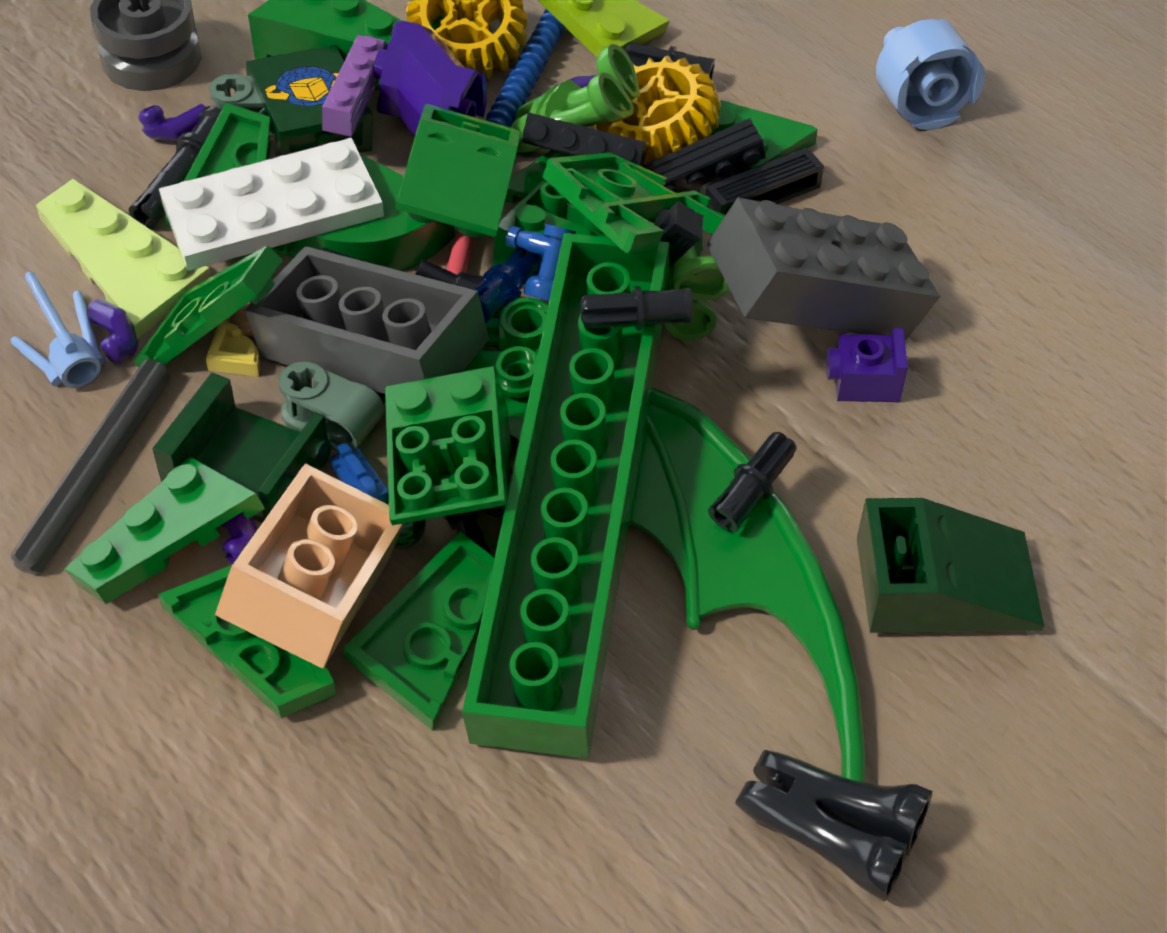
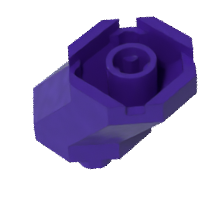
[374,20,487,135]

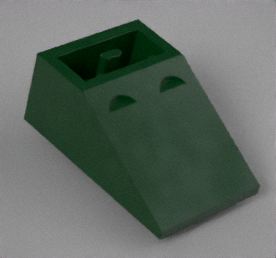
[857,498,1044,633]

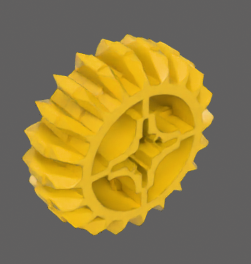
[406,0,527,81]
[594,55,721,164]

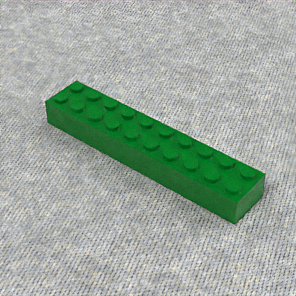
[462,233,670,759]

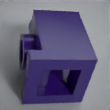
[826,328,908,403]

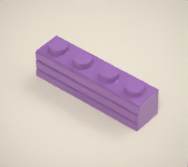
[322,35,386,137]

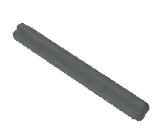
[11,359,170,575]

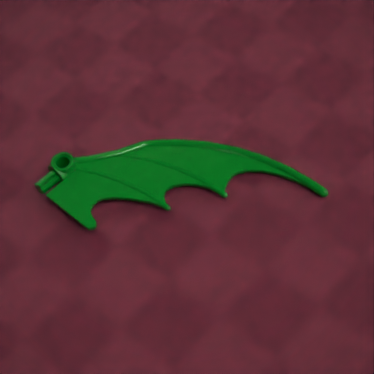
[463,297,866,783]

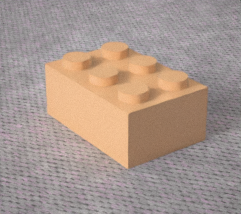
[215,464,405,669]

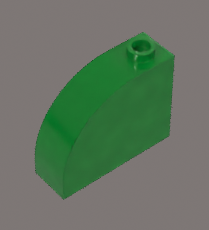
[272,153,455,271]

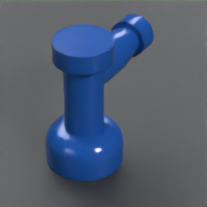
[505,224,576,301]

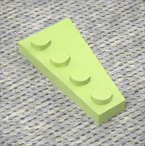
[36,179,211,339]

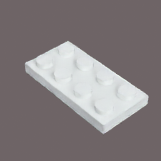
[159,138,384,271]

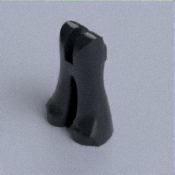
[735,750,933,902]

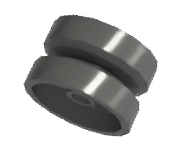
[90,0,201,91]

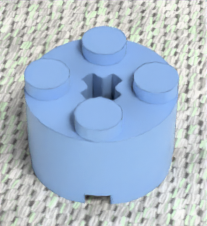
[876,19,985,130]

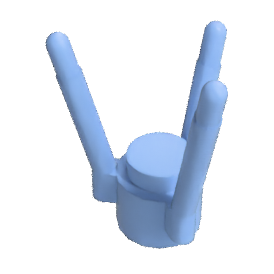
[11,271,106,388]

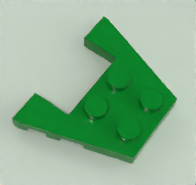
[543,152,726,254]

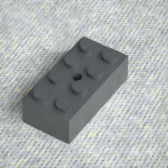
[707,198,940,340]
[244,246,489,394]

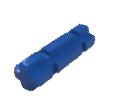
[330,443,389,502]

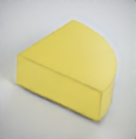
[206,321,261,377]

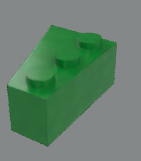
[248,0,402,91]

